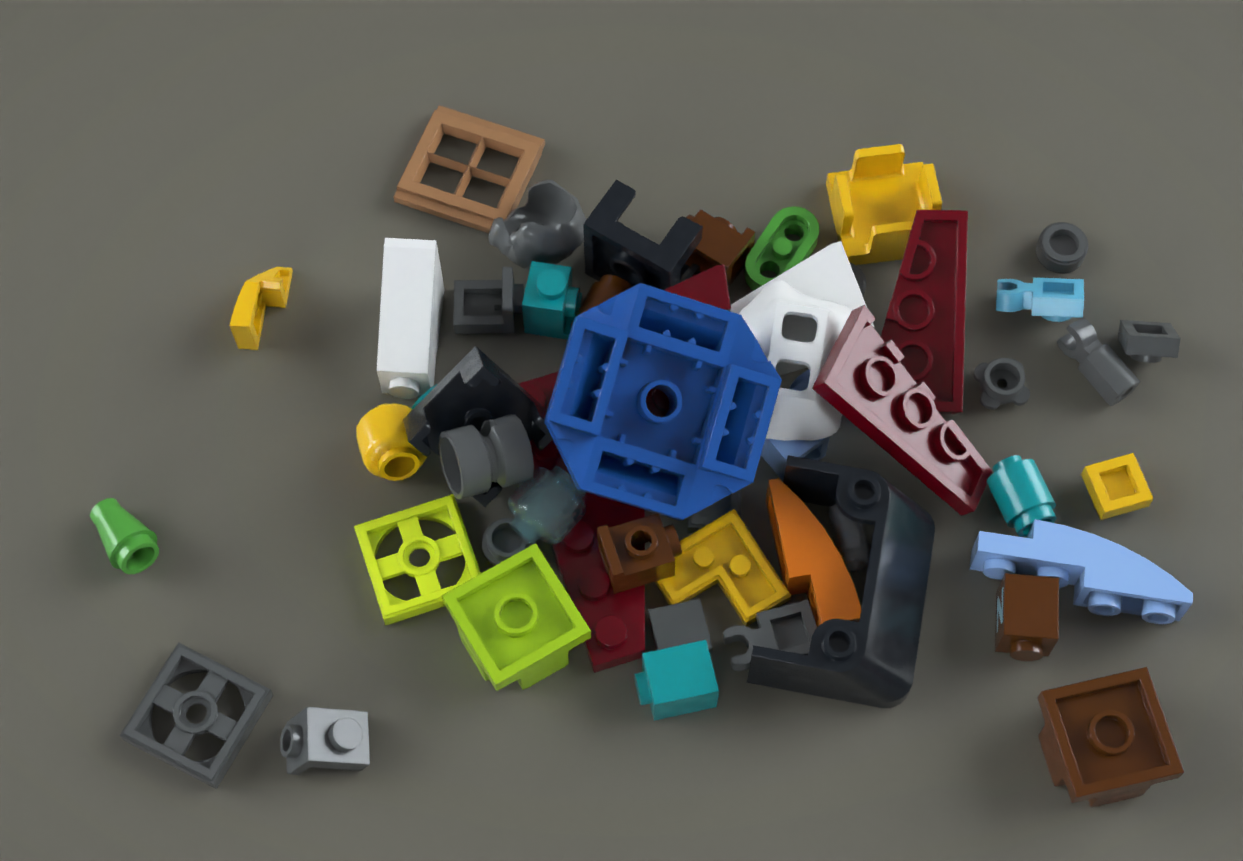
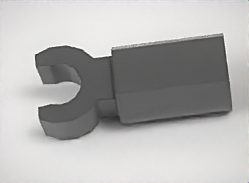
[1057,318,1140,406]

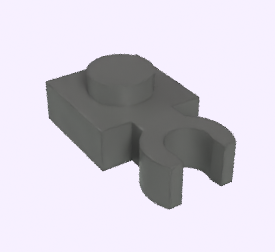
[723,599,817,671]

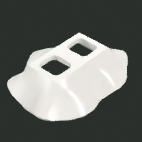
[739,280,851,441]

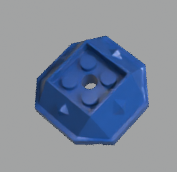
[544,283,782,520]

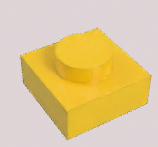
[1081,453,1154,520]

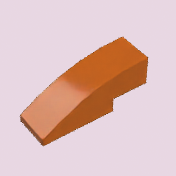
[765,478,861,627]

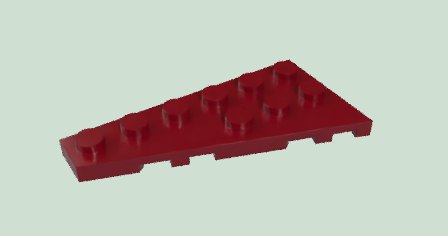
[518,371,645,673]

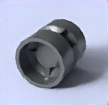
[439,414,534,499]

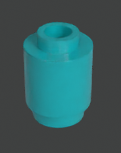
[987,455,1057,537]

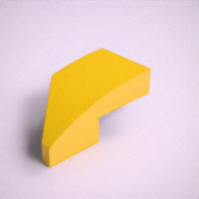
[229,267,293,350]

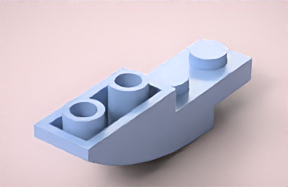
[970,519,1193,624]

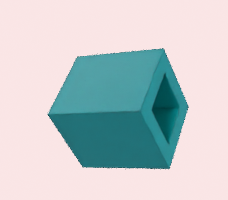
[634,640,719,721]

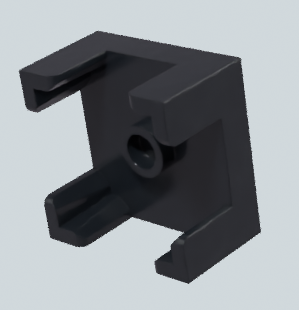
[583,180,703,290]
[403,346,553,507]

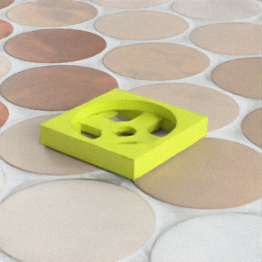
[354,494,481,626]

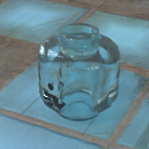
[507,466,587,545]

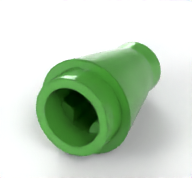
[90,498,159,574]

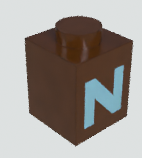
[995,573,1059,661]

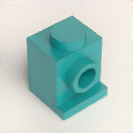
[522,261,583,340]

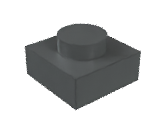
[1118,320,1181,363]

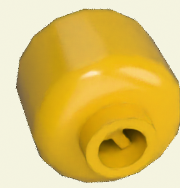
[356,403,427,481]

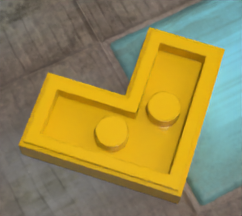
[655,509,791,627]

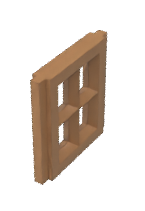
[393,105,545,233]

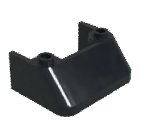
[747,455,935,708]

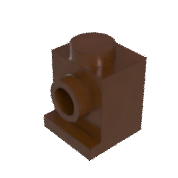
[685,209,756,288]
[597,513,682,594]

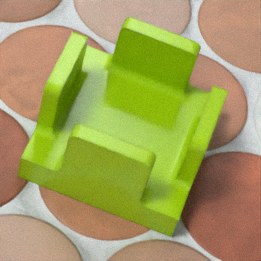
[442,543,591,691]

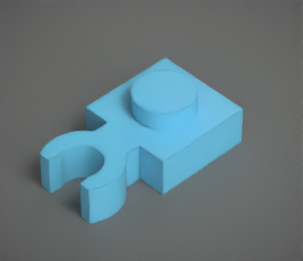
[996,277,1084,322]

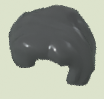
[488,180,586,268]

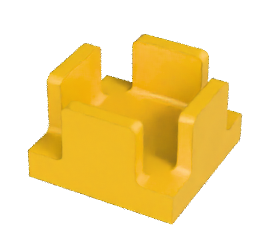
[826,144,942,265]

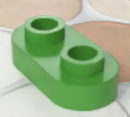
[744,206,819,291]

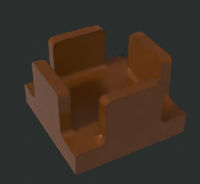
[1037,667,1184,807]

